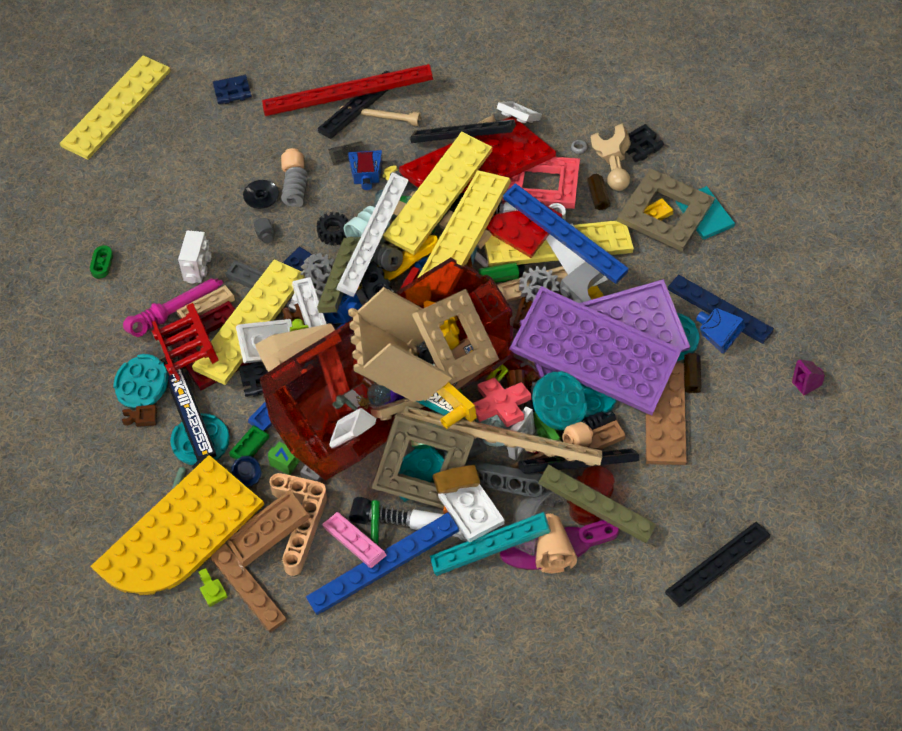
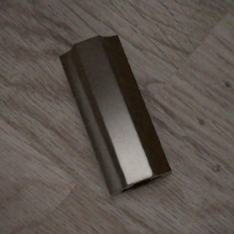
[587,174,610,210]
[684,353,702,393]

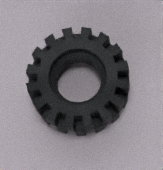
[317,212,348,246]

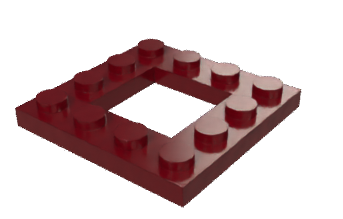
[163,301,254,391]

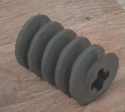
[370,242,403,272]

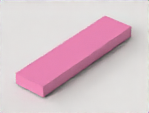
[322,512,386,568]

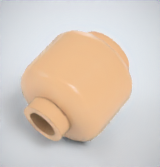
[281,148,304,173]
[562,422,593,447]

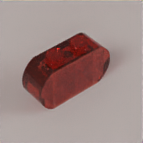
[567,466,615,526]

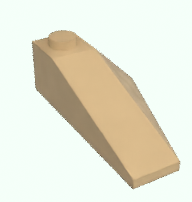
[255,324,341,378]

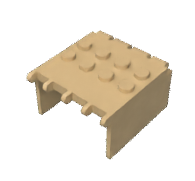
[348,287,452,402]

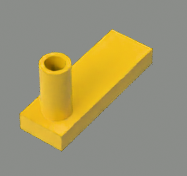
[437,382,477,429]

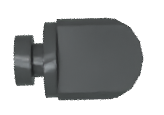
[254,218,274,243]

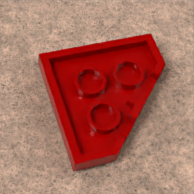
[486,206,562,258]

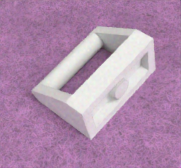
[330,408,377,449]

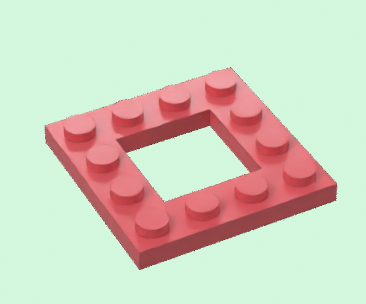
[502,157,580,209]

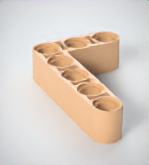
[270,473,327,576]

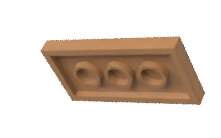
[227,490,311,567]

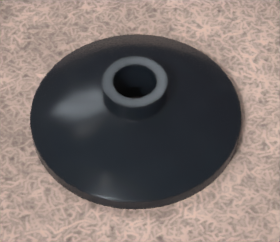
[243,180,279,209]

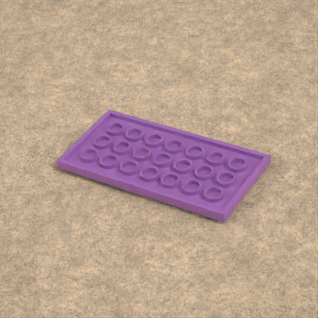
[520,279,690,378]
[509,286,682,416]

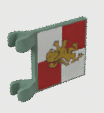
[332,383,385,419]

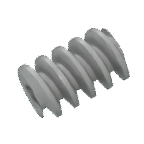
[281,167,308,207]

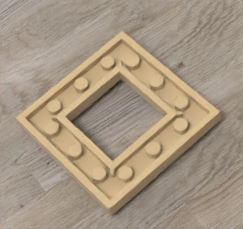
[412,289,499,385]

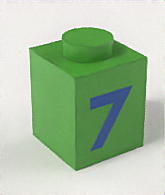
[268,442,300,475]

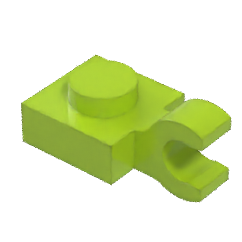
[198,568,228,607]

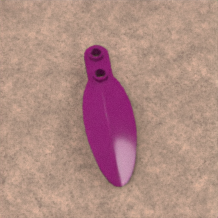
[500,520,619,570]

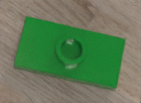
[229,425,269,460]

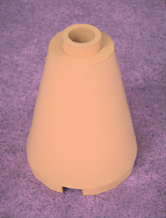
[535,513,577,573]

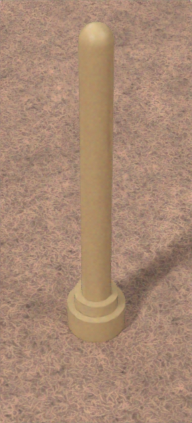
[340,106,421,126]

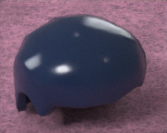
[231,456,262,487]

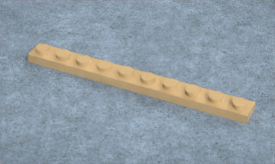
[403,406,602,466]

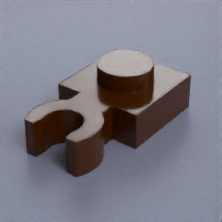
[122,405,157,427]

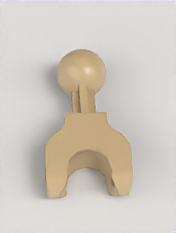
[591,123,631,191]

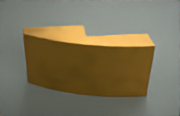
[433,465,480,494]

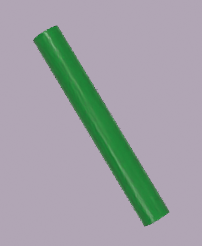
[371,500,380,546]

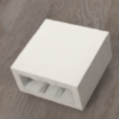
[178,230,211,283]

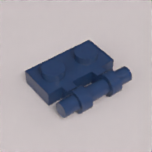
[213,75,252,104]

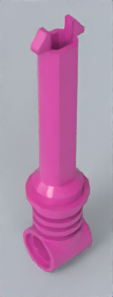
[123,278,223,337]

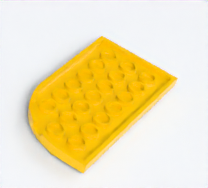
[91,455,265,595]

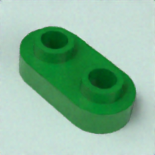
[90,245,113,279]

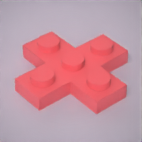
[473,377,531,427]

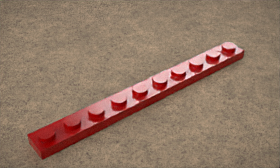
[262,64,433,116]

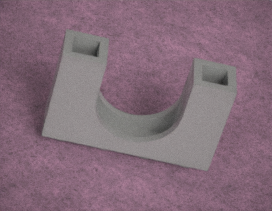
[559,261,604,303]

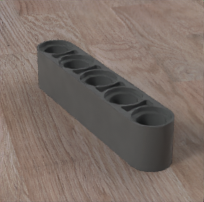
[465,459,545,497]

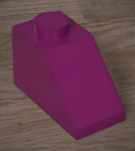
[792,360,825,395]

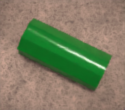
[479,262,519,284]

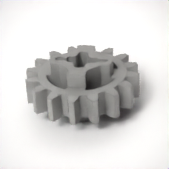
[300,253,334,291]
[519,266,560,303]

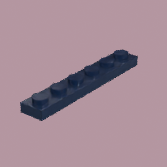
[668,274,774,344]

